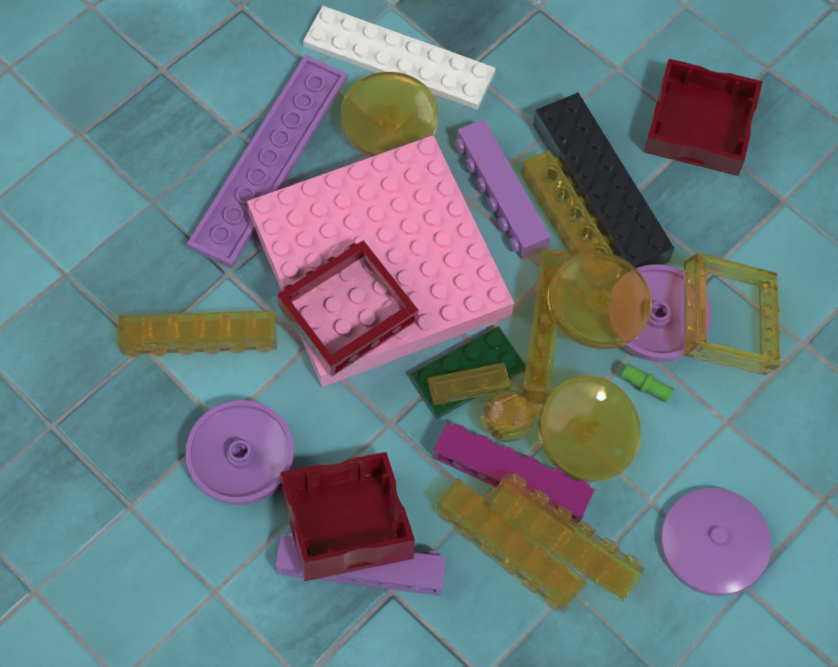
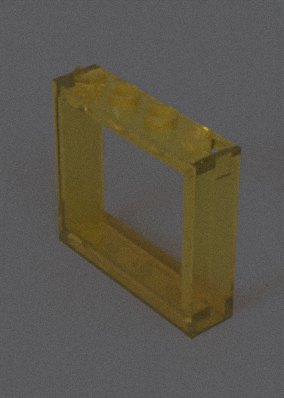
[684,252,781,375]

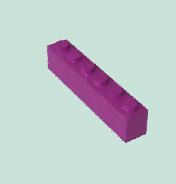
[433,422,595,525]

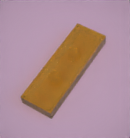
[427,362,511,405]

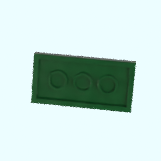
[410,326,526,419]

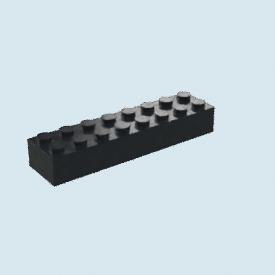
[533,92,674,276]

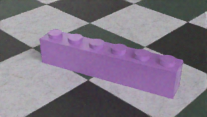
[455,119,551,259]
[275,533,446,596]

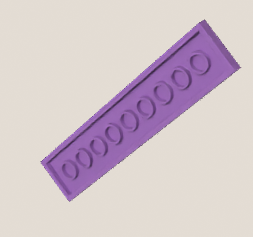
[187,55,348,269]

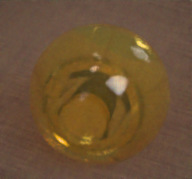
[480,389,541,442]

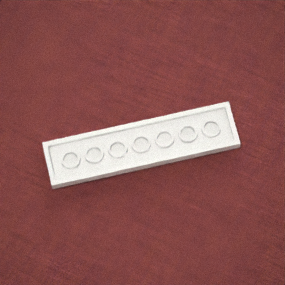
[303,6,496,110]

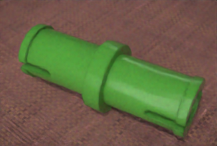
[620,363,675,403]

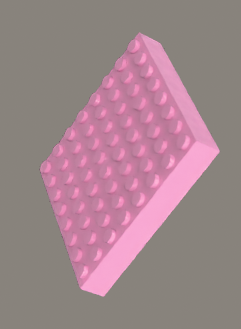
[247,135,514,387]

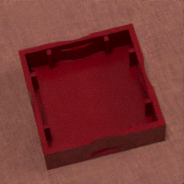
[644,58,763,176]
[280,452,415,582]

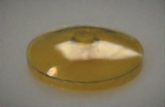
[341,72,438,157]
[548,251,652,349]
[538,375,641,482]

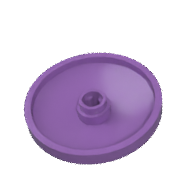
[607,264,712,362]
[186,400,294,506]
[660,488,771,596]

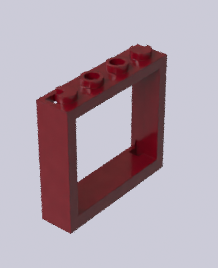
[277,240,419,377]

